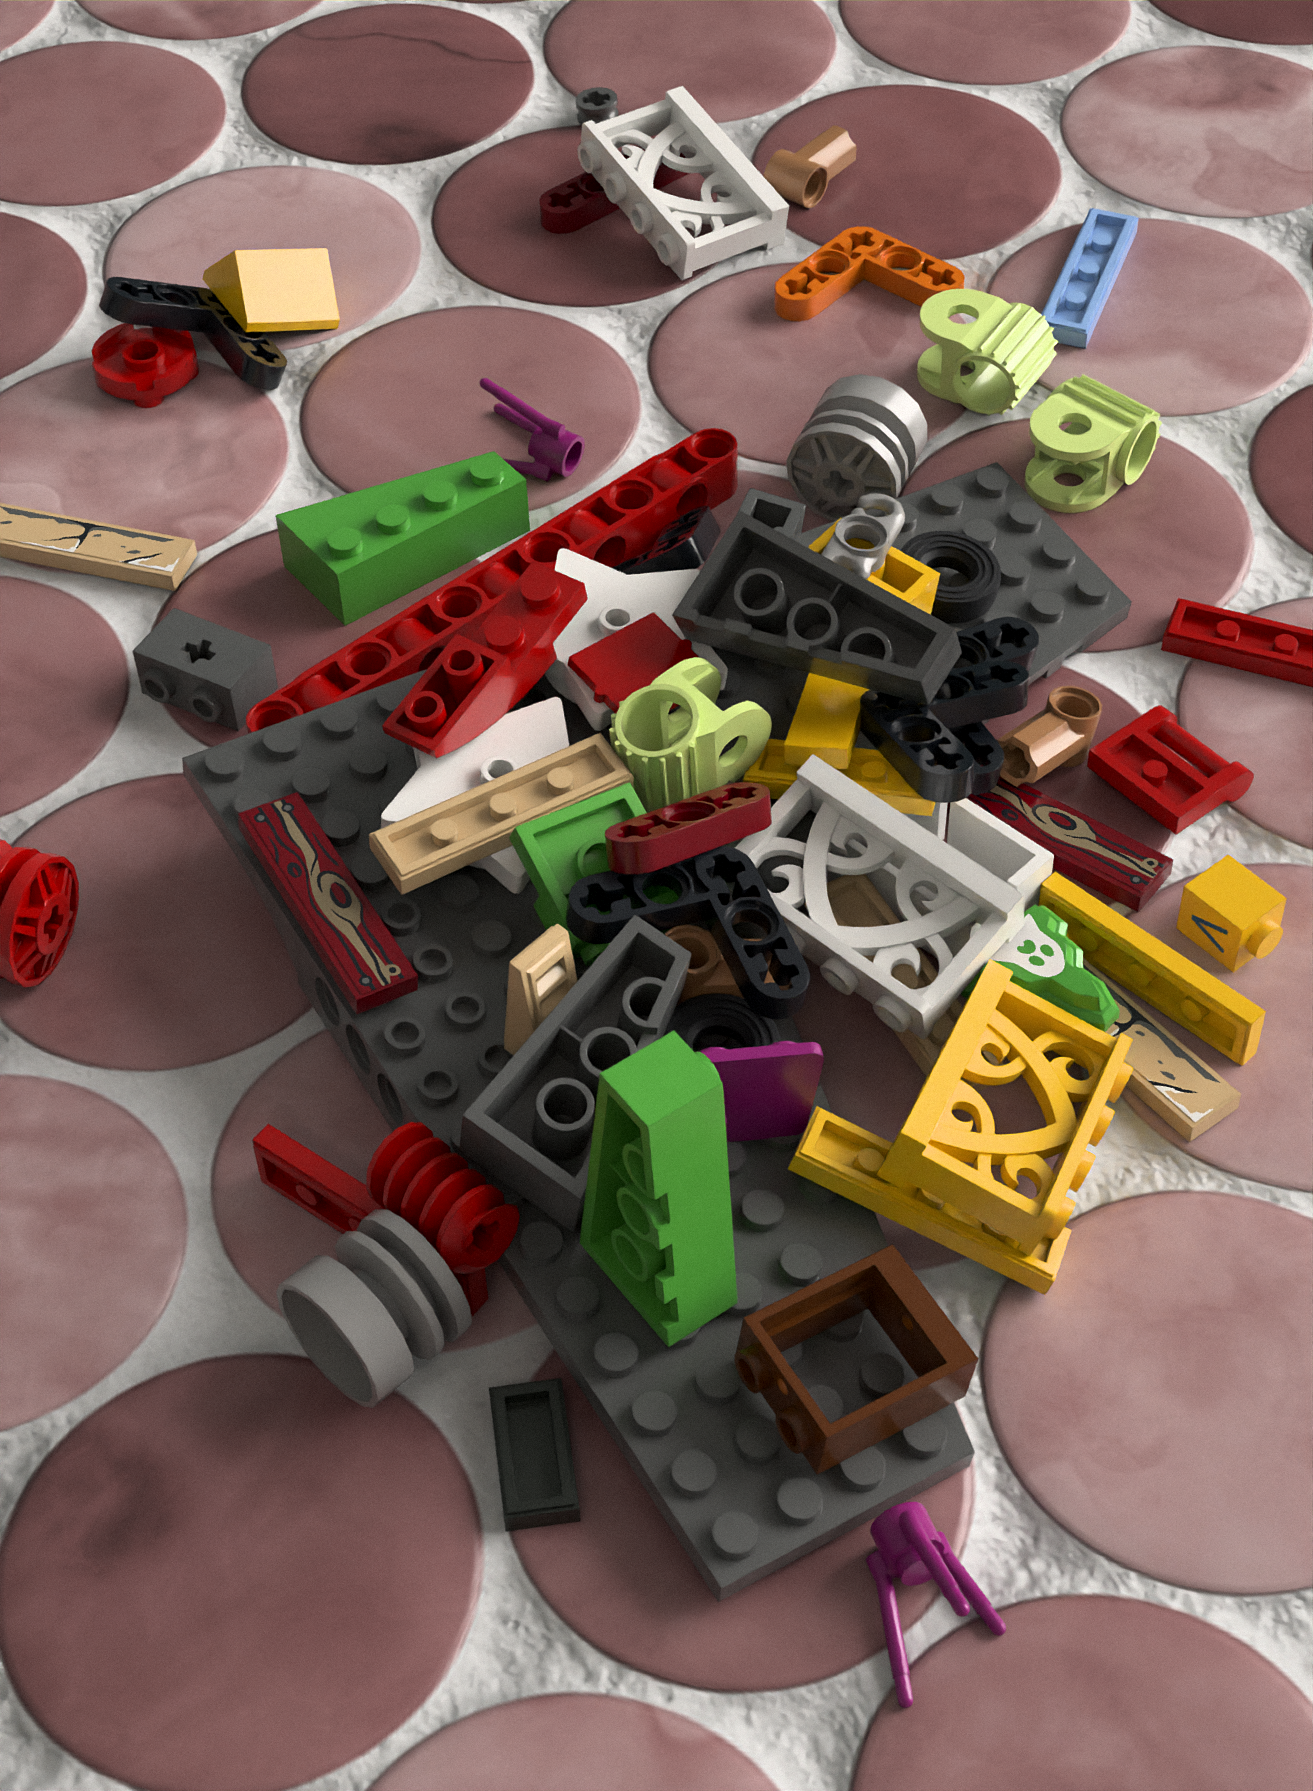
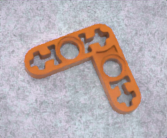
[774,226,965,322]

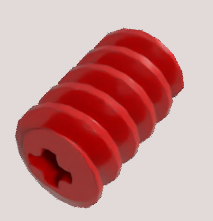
[366,1122,520,1274]

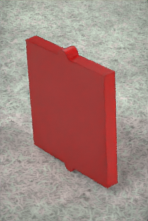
[568,612,699,714]

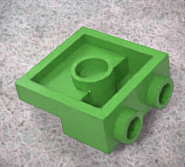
[509,782,679,966]

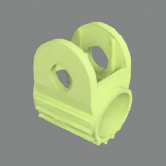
[917,289,1058,416]
[1024,374,1162,513]
[609,657,772,813]

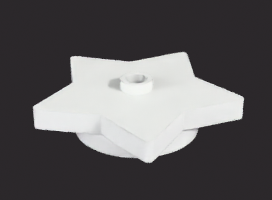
[545,548,728,731]
[381,697,569,894]

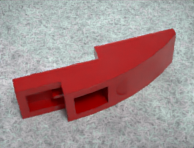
[382,561,588,758]

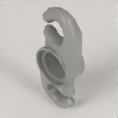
[821,493,905,579]

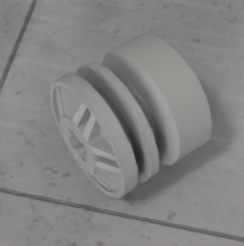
[786,374,928,522]
[276,1209,472,1408]

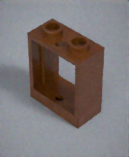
[734,1244,978,1475]

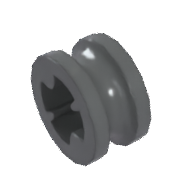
[575,87,619,125]

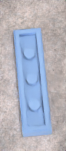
[1041,208,1139,349]

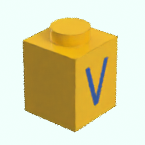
[1176,855,1287,973]

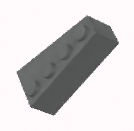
[672,511,962,705]
[459,915,692,1233]

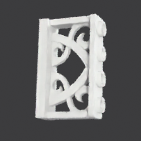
[577,86,789,280]
[715,754,1025,1039]

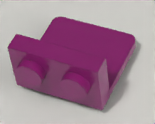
[698,1041,824,1142]

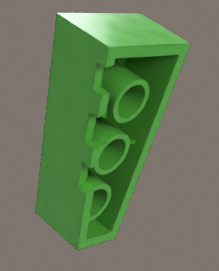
[275,451,530,626]
[580,1031,738,1347]

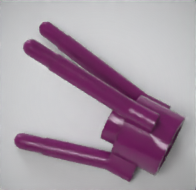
[474,378,585,482]
[866,1502,1006,1708]

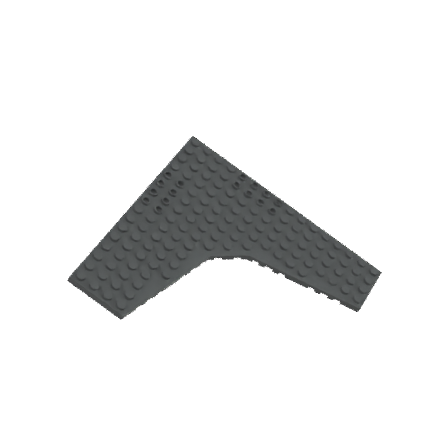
[182,462,1132,1602]

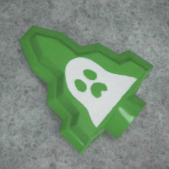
[961,904,1120,1032]

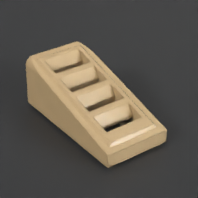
[504,923,578,1055]

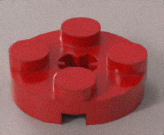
[92,323,200,408]

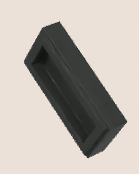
[489,1378,581,1532]

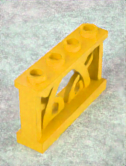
[877,959,1133,1256]

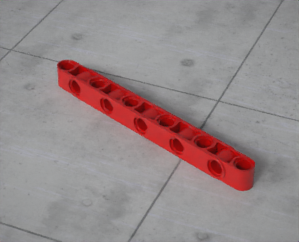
[246,428,738,734]

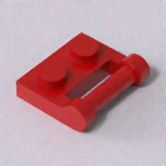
[1087,705,1254,835]

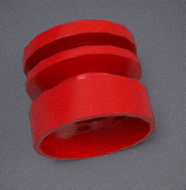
[0,839,79,987]

